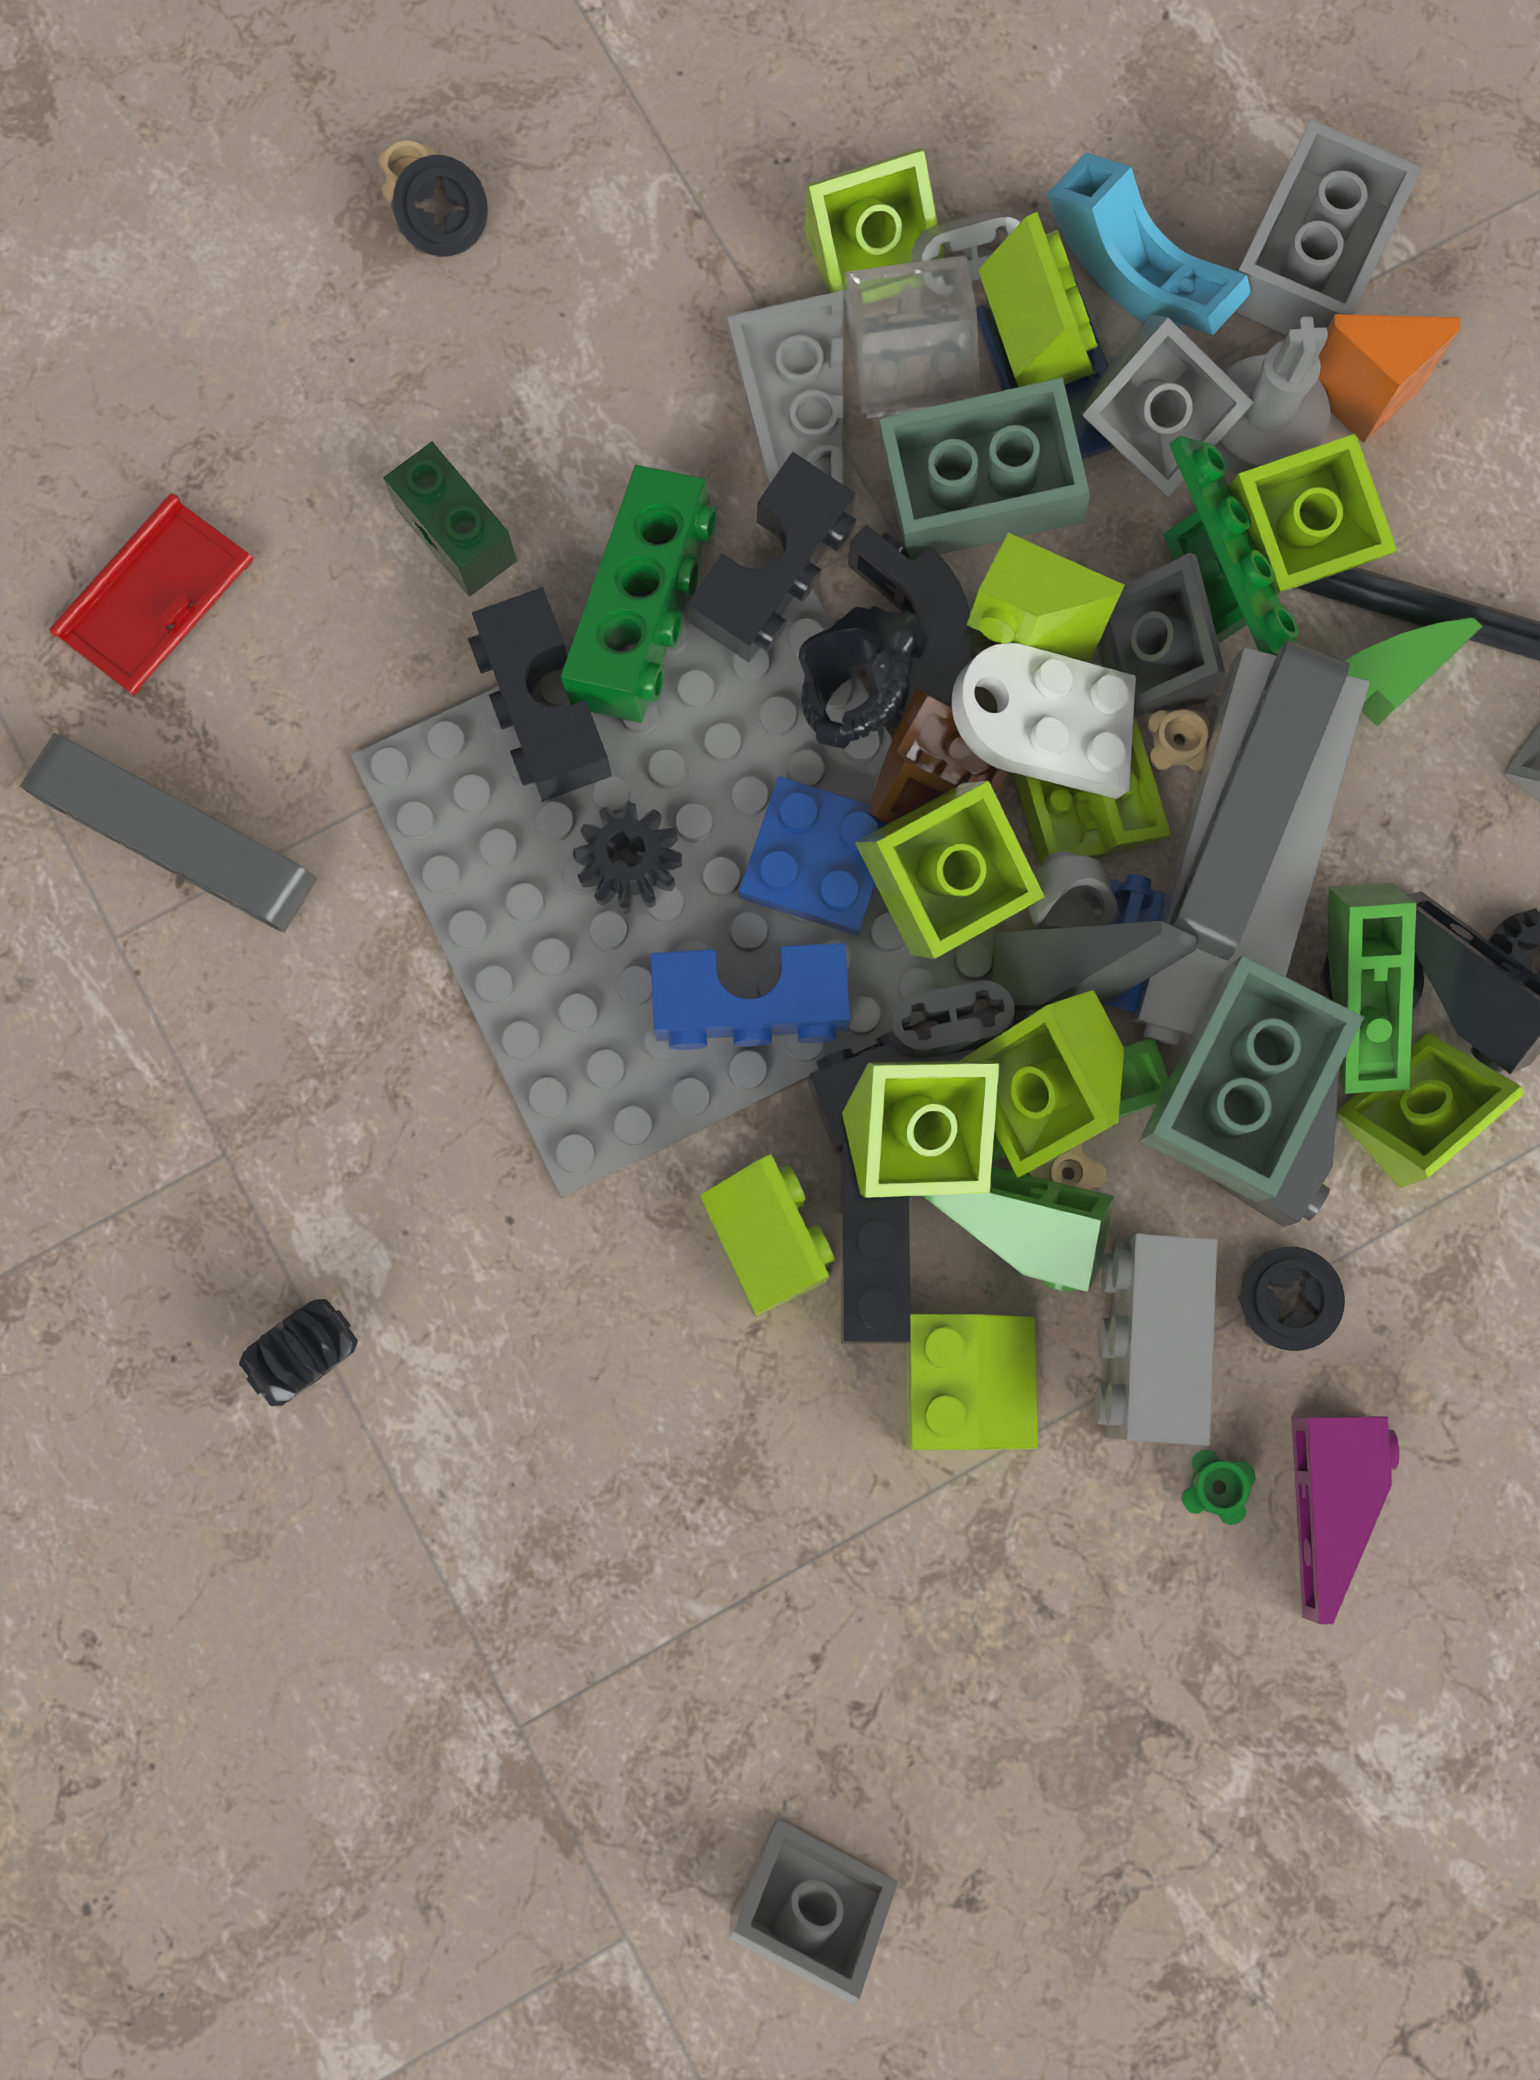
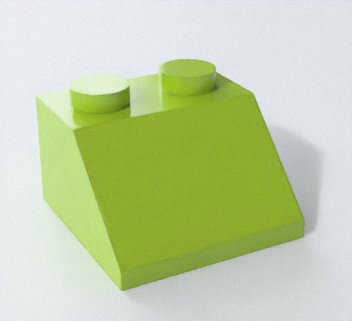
[1229,433,1398,594]
[905,1314,1038,1450]

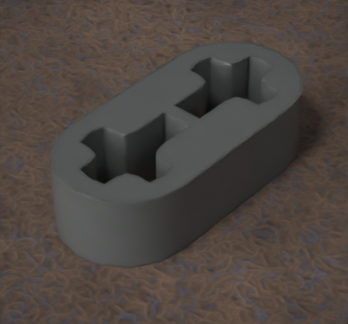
[891,981,1015,1058]

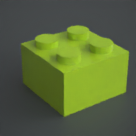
[855,781,1045,959]

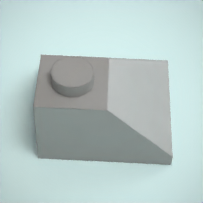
[1080,315,1254,498]

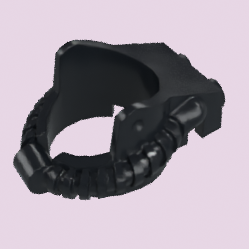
[798,606,928,749]

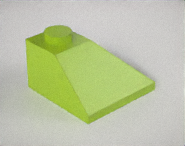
[967,532,1125,662]
[959,990,1124,1178]

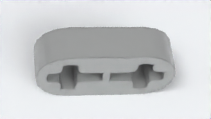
[912,211,1020,288]

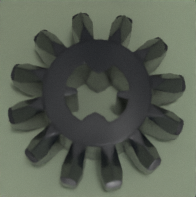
[573,801,682,913]
[239,1299,358,1406]

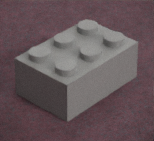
[1234,119,1422,335]
[1095,1233,1217,1446]

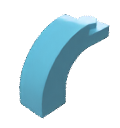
[1047,152,1251,336]

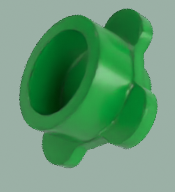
[1181,1450,1256,1525]

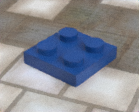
[739,776,889,936]

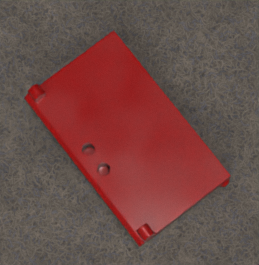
[49,493,254,697]

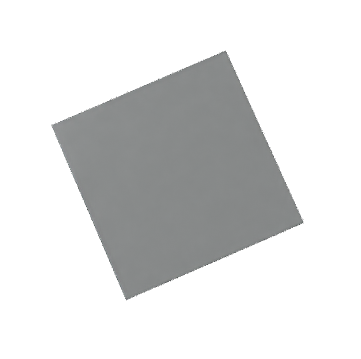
[351,555,996,1198]

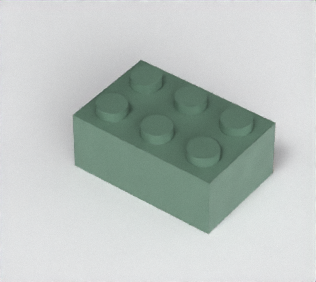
[879,377,1090,561]
[1139,955,1364,1202]

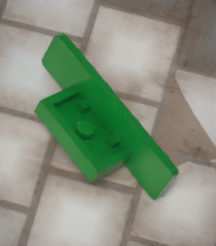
[1163,436,1299,656]

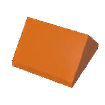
[1318,314,1461,443]

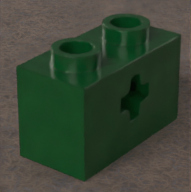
[383,441,517,597]

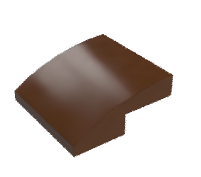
[869,688,1009,823]

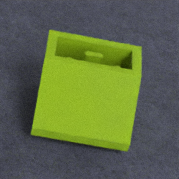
[978,212,1098,387]
[700,1154,835,1317]

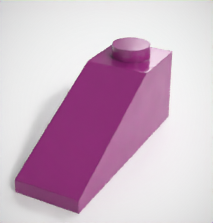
[1291,1416,1400,1624]

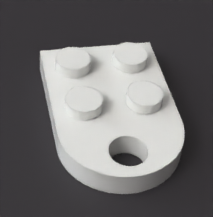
[952,643,1136,799]

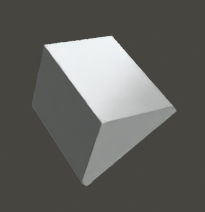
[729,1818,898,2006]

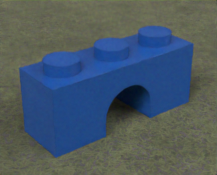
[650,943,850,1050]

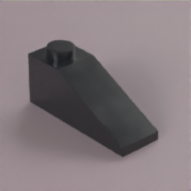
[1408,892,1540,1074]

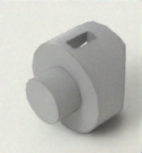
[1028,851,1119,930]

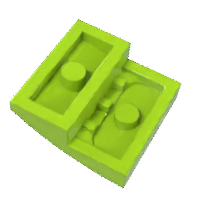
[1013,720,1171,864]

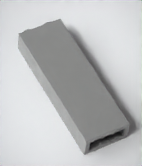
[1130,647,1370,1046]

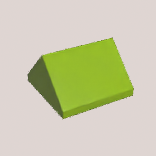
[804,148,945,304]
[1336,1032,1524,1188]
[842,1061,999,1198]

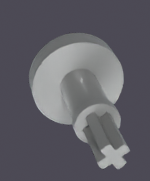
[1214,316,1330,474]

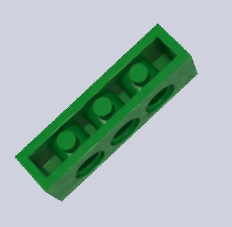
[561,465,717,723]

